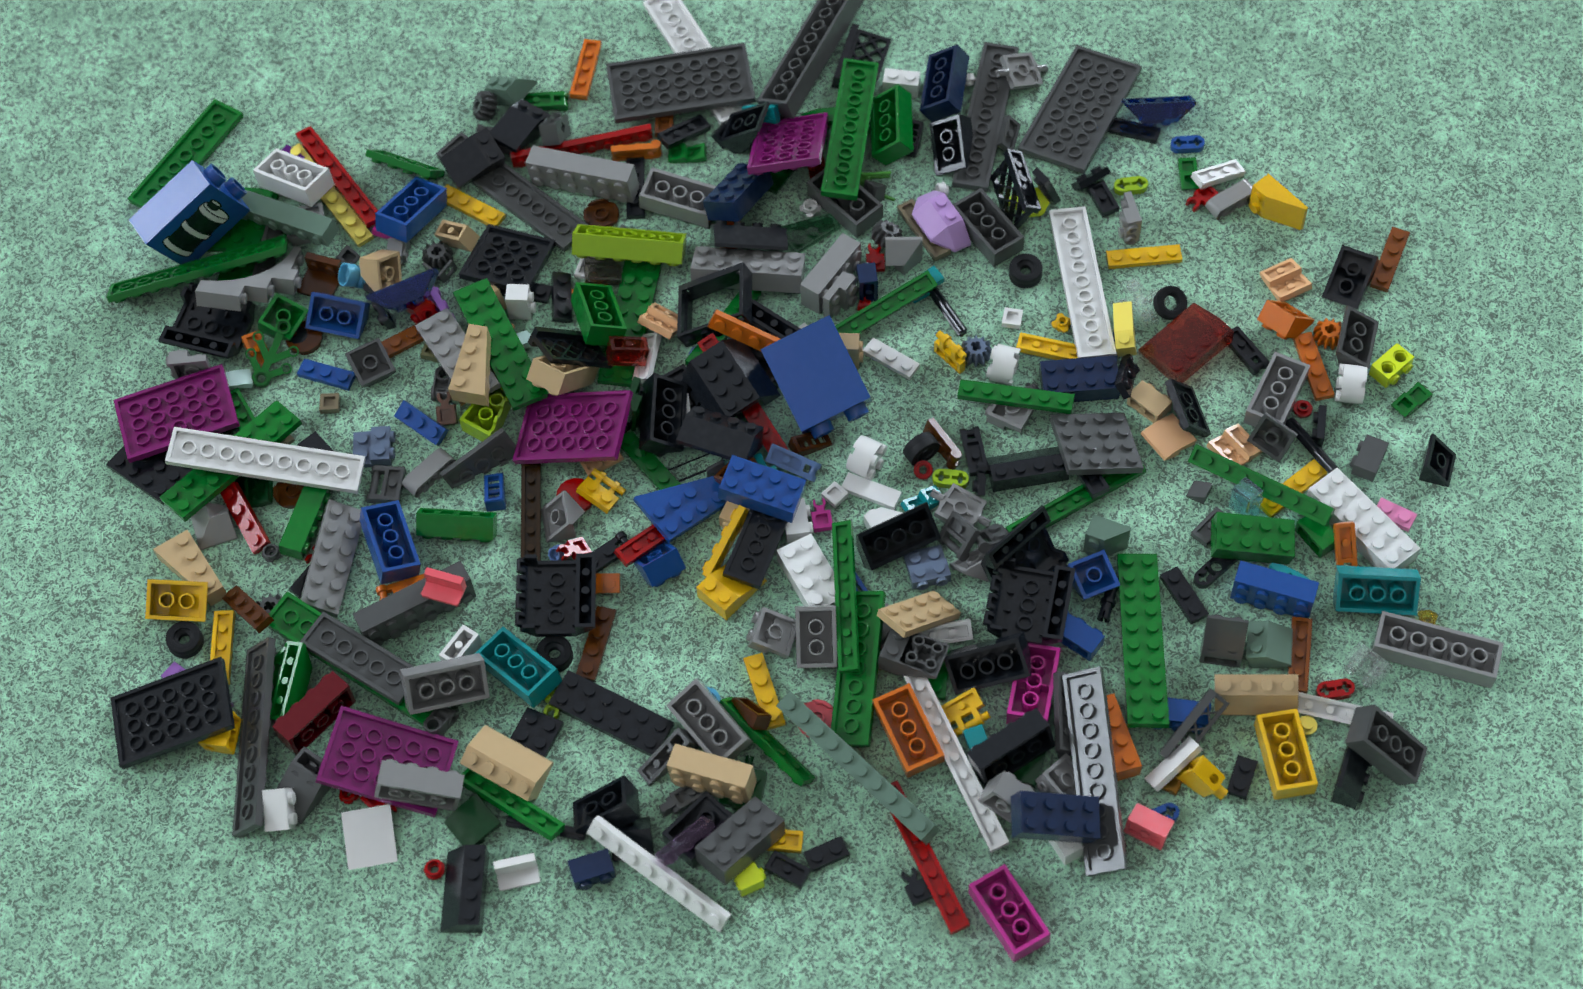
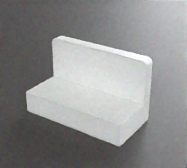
[493,853,540,891]

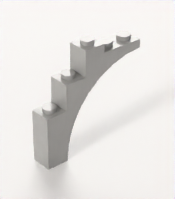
[195,247,304,311]

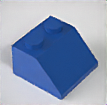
[634,541,686,587]
[1067,550,1120,600]

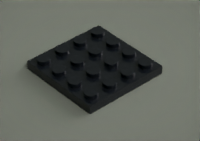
[459,224,556,290]

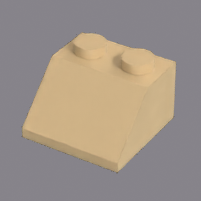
[359,249,402,296]

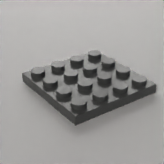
[1050,413,1144,475]

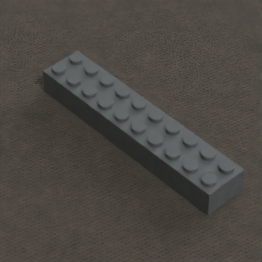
[757,0,864,118]

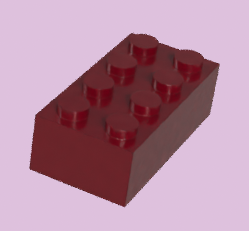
[272,671,356,756]

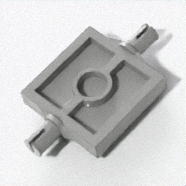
[995,52,1048,90]
[930,483,992,528]

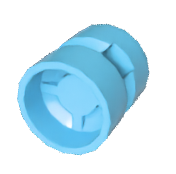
[338,262,366,289]

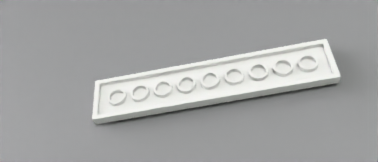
[643,0,750,125]
[1049,206,1117,358]
[165,427,366,494]

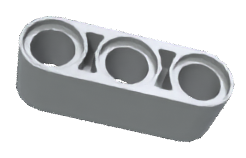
[1205,179,1253,220]
[402,448,456,498]

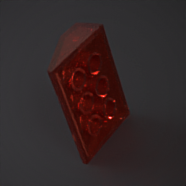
[1138,303,1233,383]

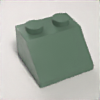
[484,76,538,106]
[1083,515,1131,556]
[1246,621,1293,668]

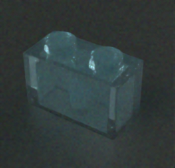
[1228,477,1264,516]

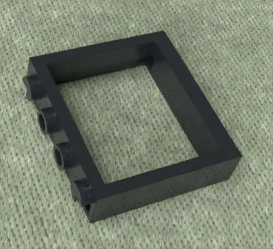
[677,262,752,348]

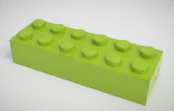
[571,224,687,266]

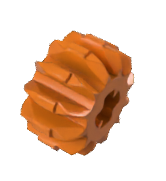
[1313,318,1342,351]

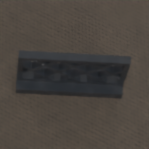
[831,23,891,88]
[991,149,1041,229]
[528,326,614,369]

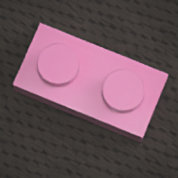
[1377,497,1417,532]

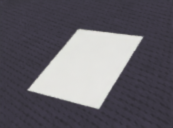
[341,804,398,870]

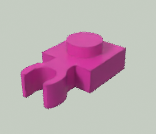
[811,498,833,533]

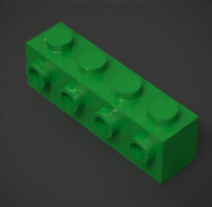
[279,486,332,560]
[416,508,497,543]

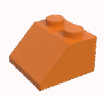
[1257,300,1314,340]

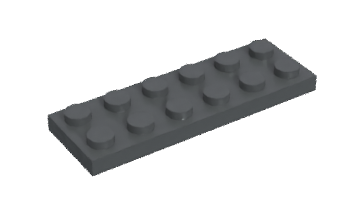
[300,611,414,706]

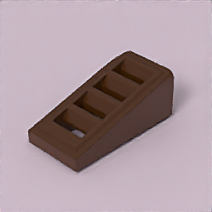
[788,432,832,457]
[731,697,772,730]

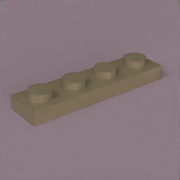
[897,198,951,262]

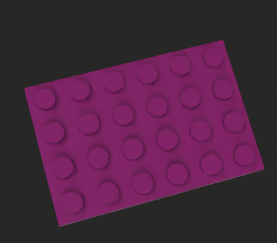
[747,112,829,175]
[113,364,240,463]
[512,390,633,464]
[316,706,459,818]

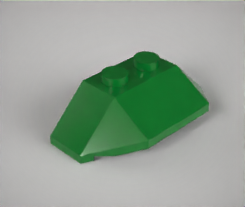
[270,641,313,720]

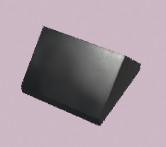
[1419,434,1456,487]
[612,817,654,862]

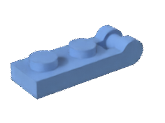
[765,443,822,482]

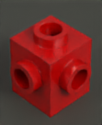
[406,295,437,324]

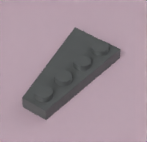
[440,428,516,489]

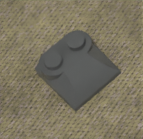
[345,338,396,388]
[1247,412,1298,462]

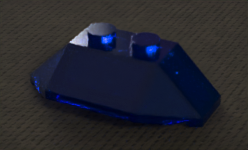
[1122,95,1196,126]
[365,268,439,312]

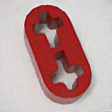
[1315,679,1355,700]

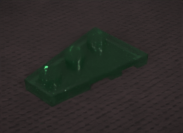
[781,213,841,253]

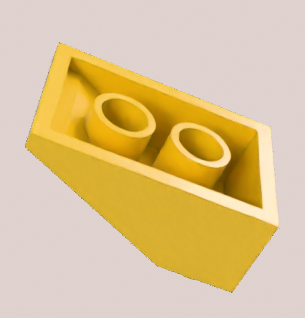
[1248,173,1308,230]
[696,564,767,620]
[145,579,208,622]

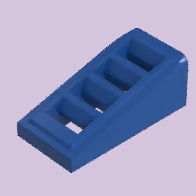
[484,473,506,512]

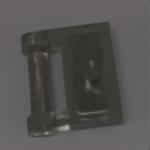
[583,256,622,285]

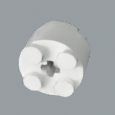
[986,344,1021,386]
[1335,363,1368,404]
[846,435,888,481]

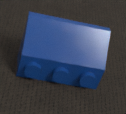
[305,292,371,339]

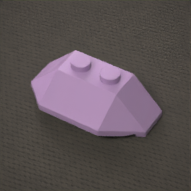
[912,191,971,252]

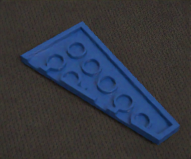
[633,476,727,543]

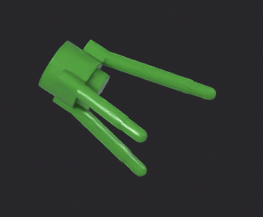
[860,171,895,201]

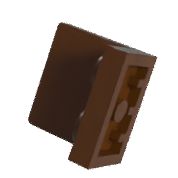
[297,252,342,297]

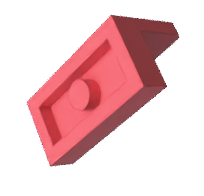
[421,567,467,607]
[1124,803,1174,850]

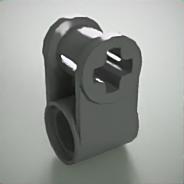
[431,366,452,403]
[424,707,460,736]

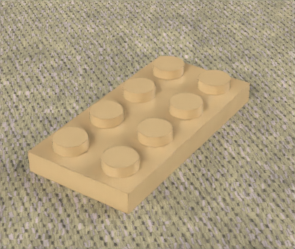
[877,590,961,638]

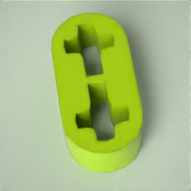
[1113,176,1148,196]
[932,469,969,489]

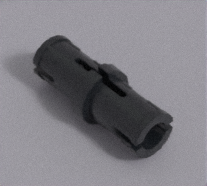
[1097,587,1119,623]

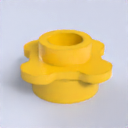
[1051,313,1071,333]

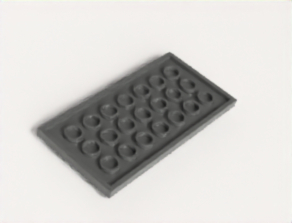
[606,43,756,124]
[1018,45,1142,174]

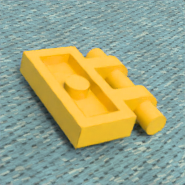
[934,330,967,374]
[576,468,626,514]
[941,687,991,737]

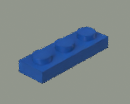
[297,358,356,391]
[394,400,449,446]

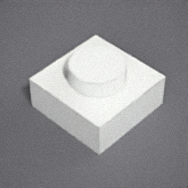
[1001,307,1023,329]
[821,481,849,508]

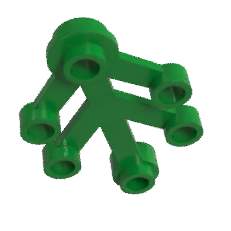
[245,319,299,388]

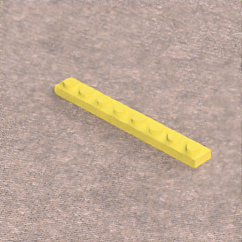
[290,143,374,248]

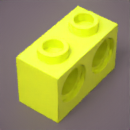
[1369,343,1414,388]

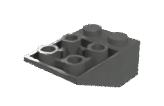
[1199,614,1249,668]
[878,628,950,679]
[276,747,331,824]

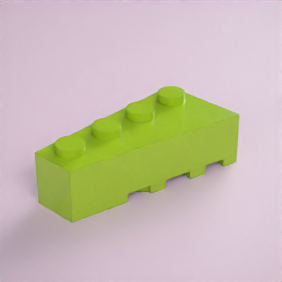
[459,375,511,442]

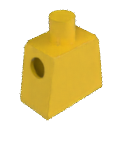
[198,711,242,755]
[1176,755,1228,800]

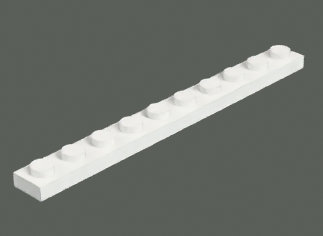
[904,676,1010,853]

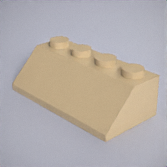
[1214,674,1299,715]
[460,725,554,801]

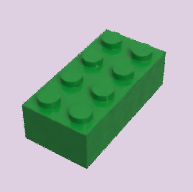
[871,84,913,166]
[571,282,627,347]
[1211,512,1295,564]

